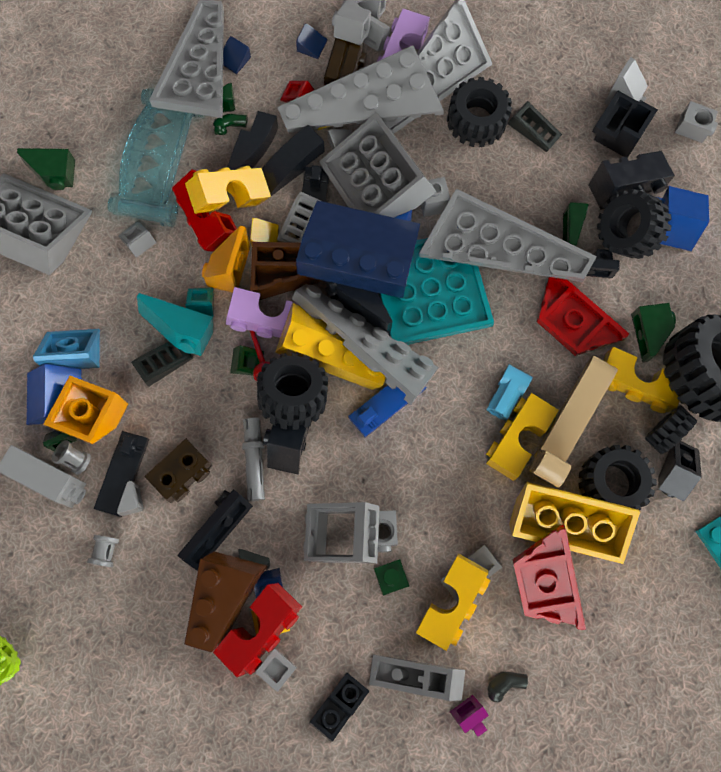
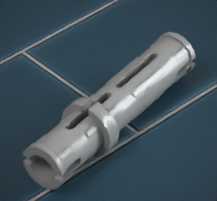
[242,418,265,501]

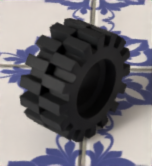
[645,405,697,455]

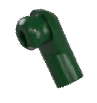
[213,114,248,135]

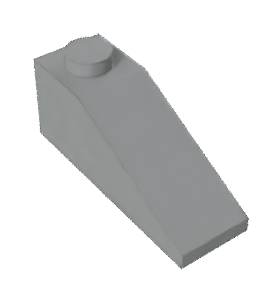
[369,655,465,701]

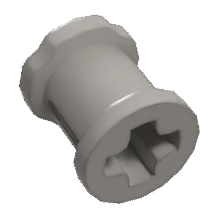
[52,440,91,475]
[87,535,120,567]

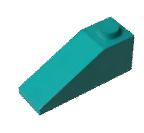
[137,293,213,356]

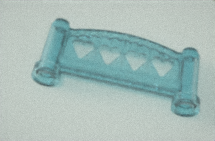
[108,88,205,228]

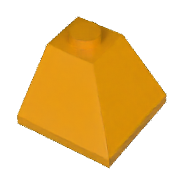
[202,226,251,293]
[44,376,128,444]

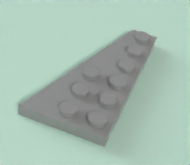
[149,0,224,118]
[385,0,492,134]
[277,46,444,133]
[419,189,597,282]
[292,284,439,405]

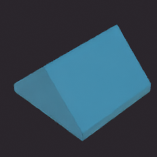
[33,329,100,369]

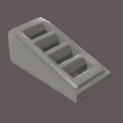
[277,192,320,242]

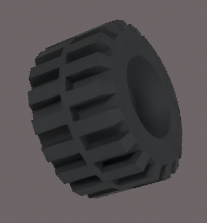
[447,77,512,147]
[597,189,672,259]
[257,353,328,430]
[578,444,657,510]

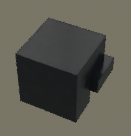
[592,91,658,158]

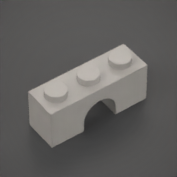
[332,0,387,45]

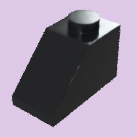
[658,441,702,501]

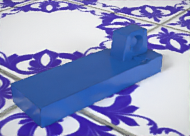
[348,385,427,438]

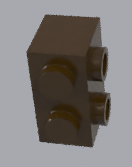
[144,438,212,503]

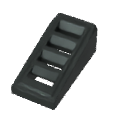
[507,101,562,152]
[131,342,193,387]

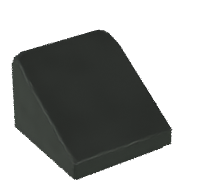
[238,549,270,570]

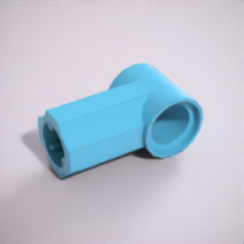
[486,364,533,421]

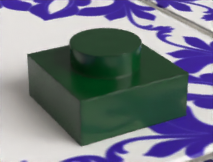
[374,559,409,596]

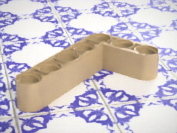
[527,355,618,488]

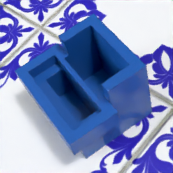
[657,186,710,252]

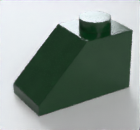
[17,148,75,190]
[631,303,676,363]

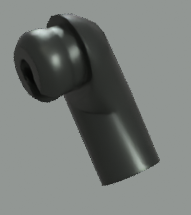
[488,671,528,702]

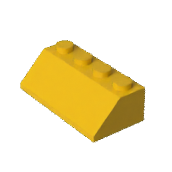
[275,303,386,390]
[509,482,640,564]

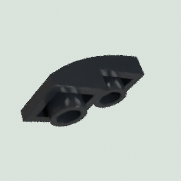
[309,673,369,742]

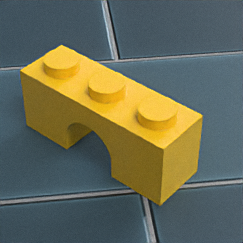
[185,166,271,213]
[603,347,680,413]
[486,393,559,481]
[416,553,491,651]

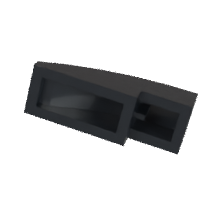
[227,111,278,170]
[262,125,325,196]

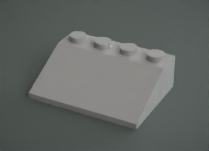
[319,112,437,218]
[0,173,92,275]

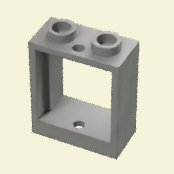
[0,445,86,508]
[303,502,379,564]

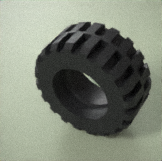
[663,314,721,422]

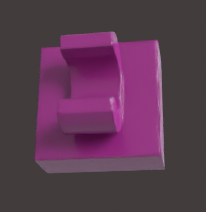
[450,695,489,737]

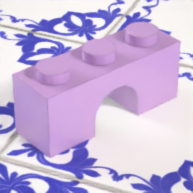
[377,9,430,62]
[226,287,298,338]

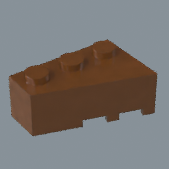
[250,242,324,300]
[184,551,267,652]

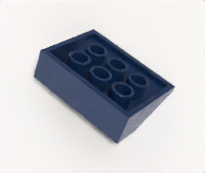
[296,200,420,298]

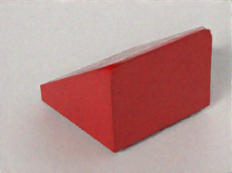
[280,81,314,103]

